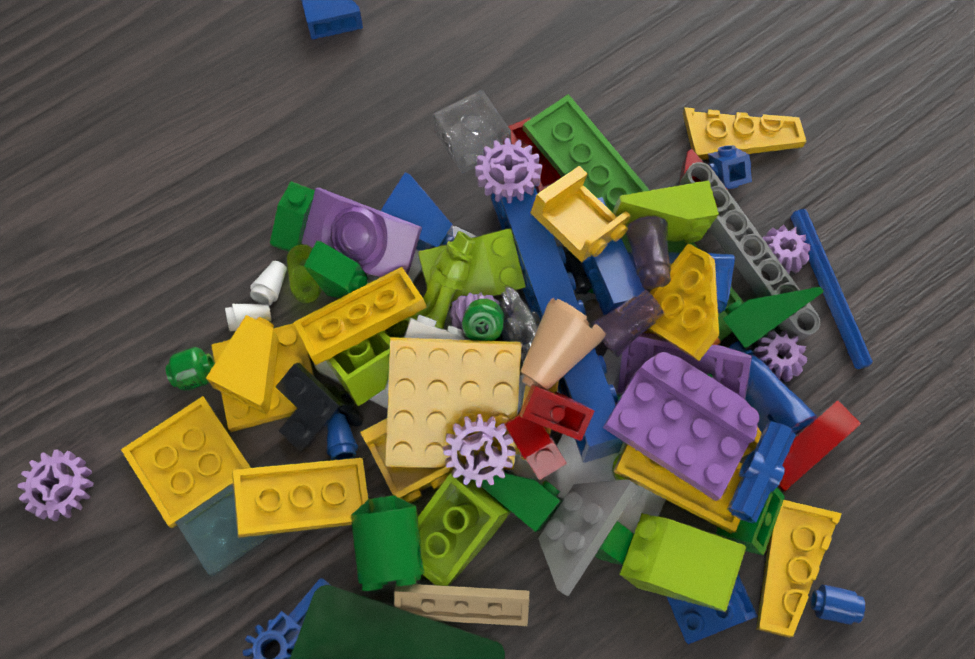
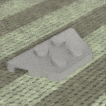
[538,479,639,596]

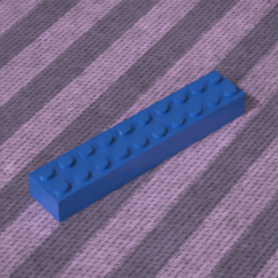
[490,170,624,463]

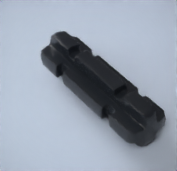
[562,245,592,295]

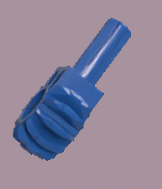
[243,578,330,659]

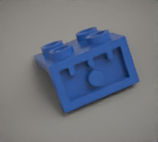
[666,574,758,644]

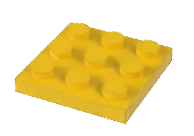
[211,323,314,432]
[121,396,251,528]

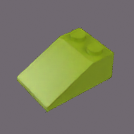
[612,180,719,243]
[418,228,526,306]
[325,331,390,406]
[418,473,511,586]
[620,513,746,612]

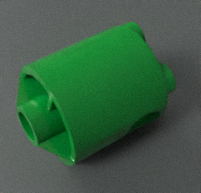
[351,495,425,591]

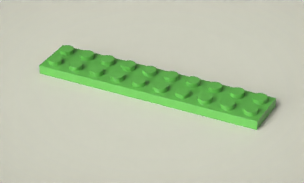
[522,94,744,342]

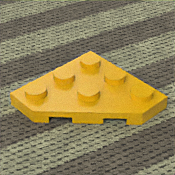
[631,243,719,361]

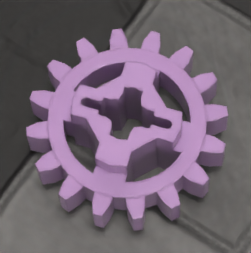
[475,138,542,203]
[443,414,515,487]
[18,449,94,521]

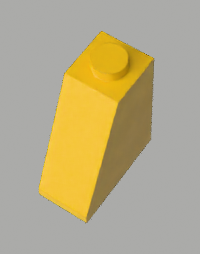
[206,315,279,415]

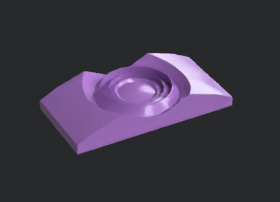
[302,188,422,277]
[618,332,752,399]

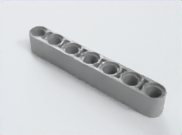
[680,162,820,341]

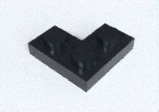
[275,363,344,452]

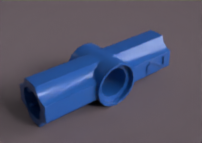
[727,421,796,523]

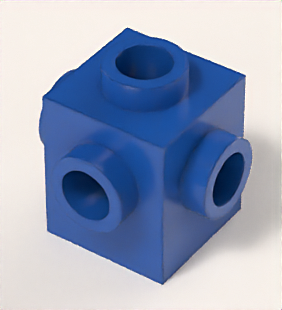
[708,145,752,189]

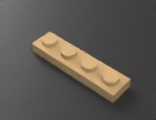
[394,584,529,626]

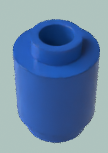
[810,584,865,625]

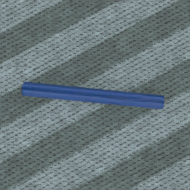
[791,209,873,369]

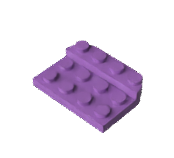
[603,352,759,501]

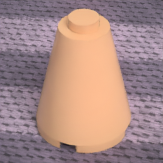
[520,298,606,390]

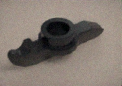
[322,382,363,427]

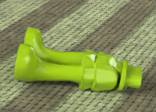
[404,231,475,330]

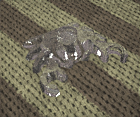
[499,286,541,361]

